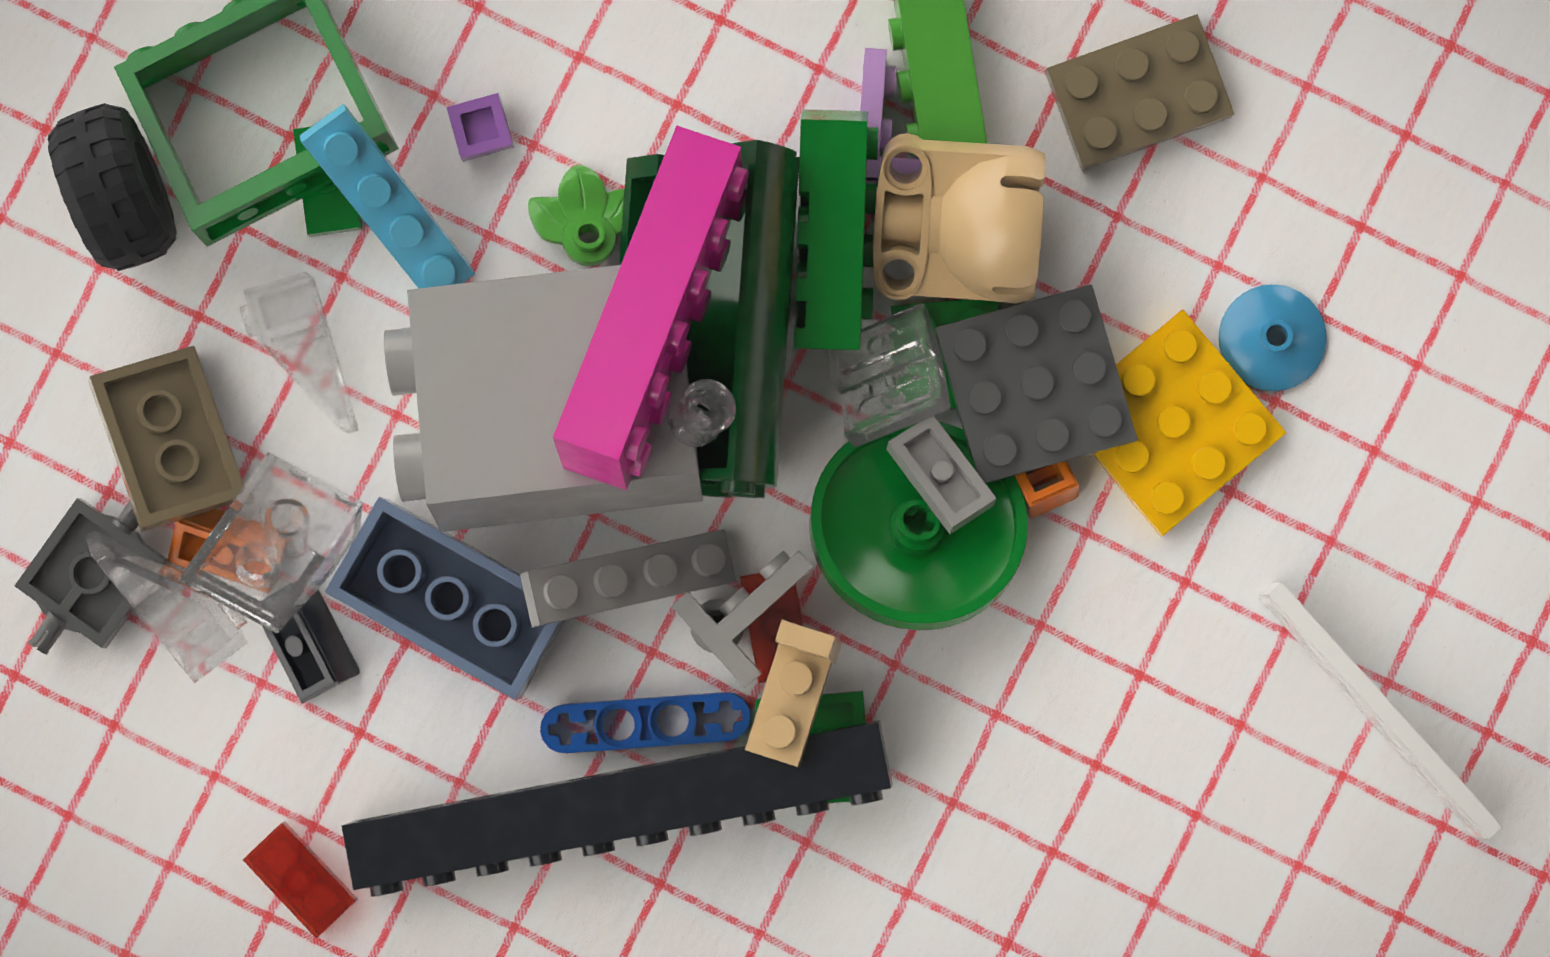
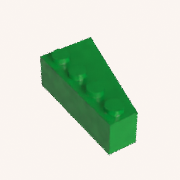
[794,109,879,350]

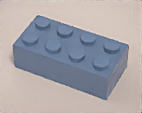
[325,497,565,700]

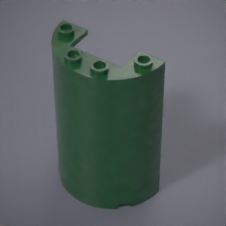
[619,140,800,498]

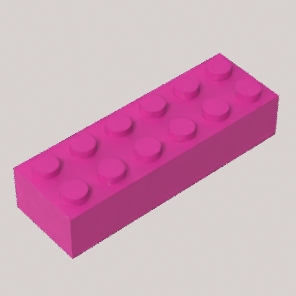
[553,125,749,490]

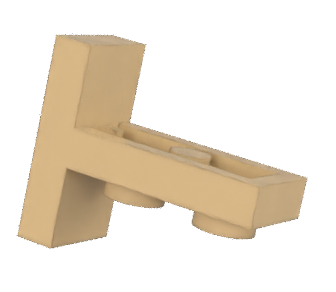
[745,620,842,767]

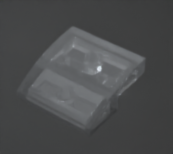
[829,303,950,448]

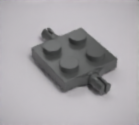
[14,498,169,655]

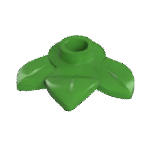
[528,165,624,266]

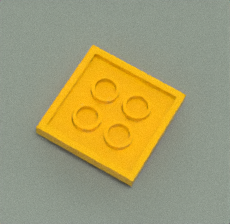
[1092,309,1287,536]

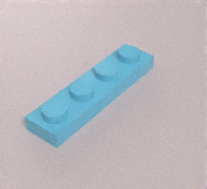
[300,104,475,289]

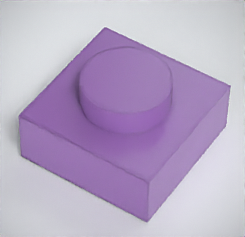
[446,93,514,162]

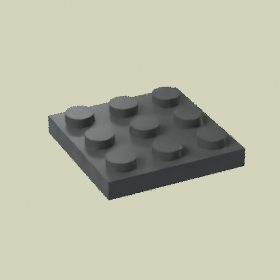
[934,284,1138,484]

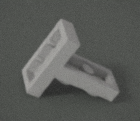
[671,550,814,688]

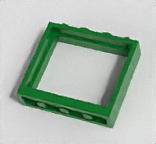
[114,0,399,247]

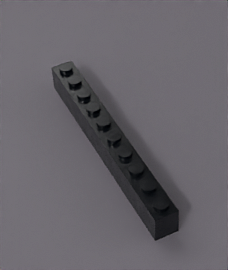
[341,720,893,897]

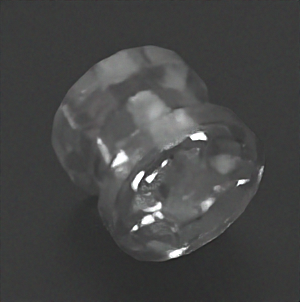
[667,379,736,447]

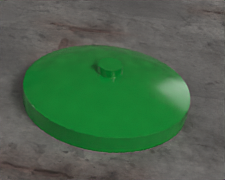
[809,419,1028,630]

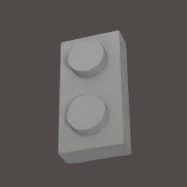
[886,414,997,534]

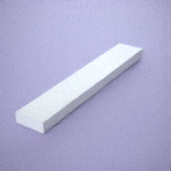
[1259,582,1503,840]

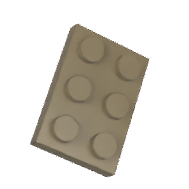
[1045,14,1234,171]
[89,346,247,532]

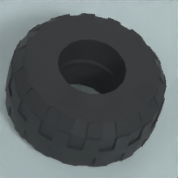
[47,103,177,271]

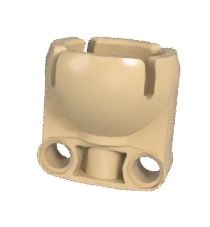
[873,133,1045,303]

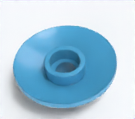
[1218,284,1326,392]

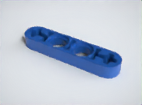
[540,692,751,753]

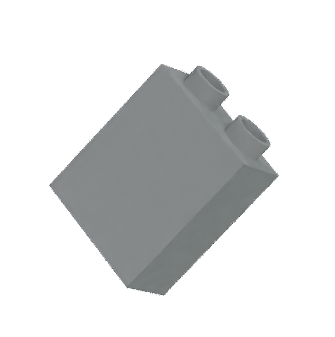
[384,265,703,532]

